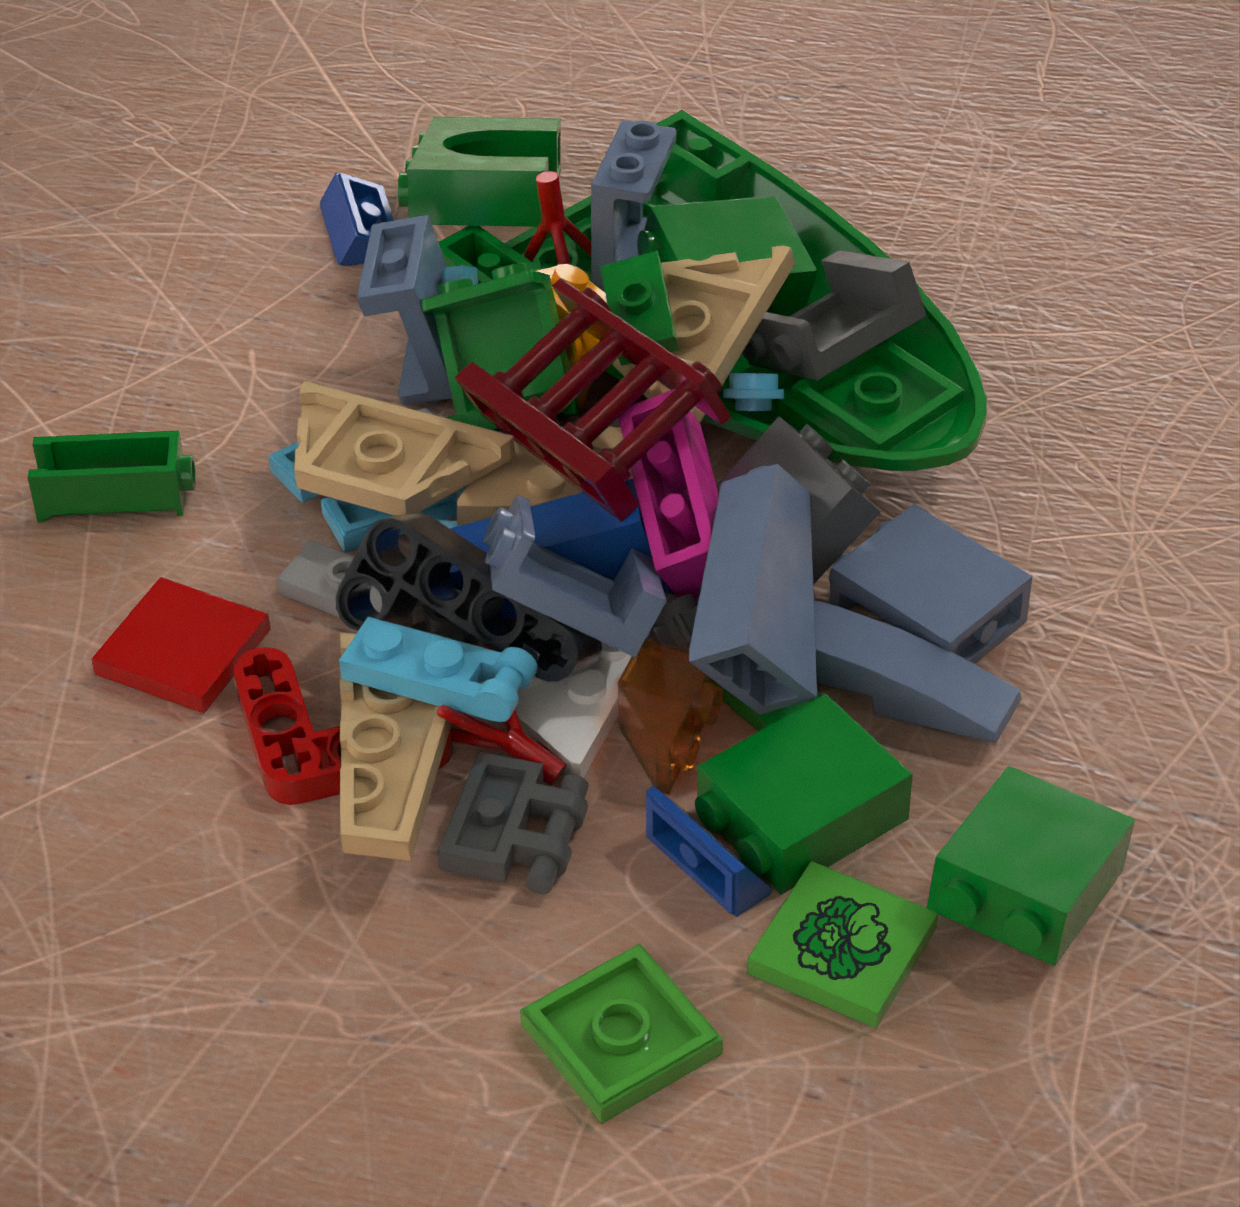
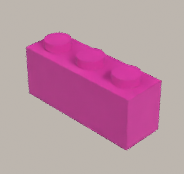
[618,389,719,598]

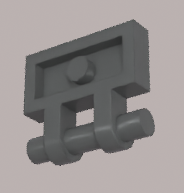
[438,752,589,894]

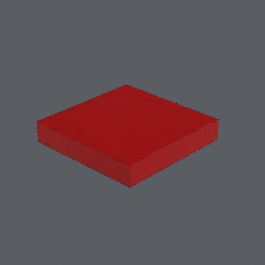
[91,577,271,714]

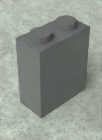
[716,416,881,585]

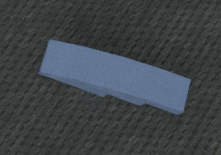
[814,600,1022,743]

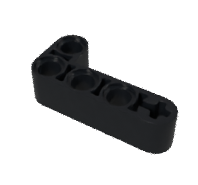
[335,513,602,682]

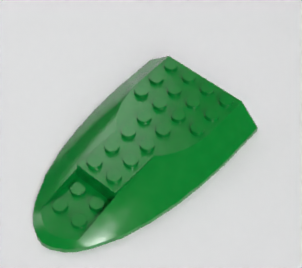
[438,110,987,471]

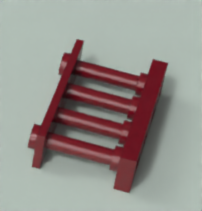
[454,278,731,522]

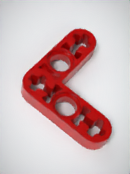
[234,647,453,805]

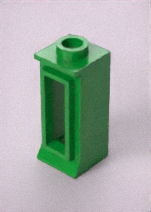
[27,430,196,522]

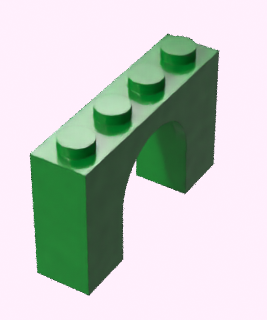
[398,116,561,227]

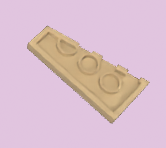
[340,632,452,861]

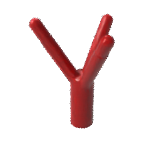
[523,171,591,265]
[437,647,567,786]

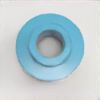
[723,373,784,411]

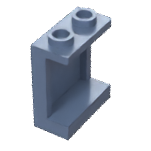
[591,120,676,292]
[357,215,452,405]
[483,494,667,657]
[829,504,1032,664]

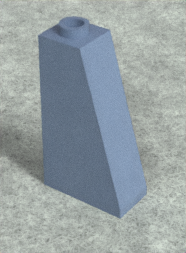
[689,464,817,715]

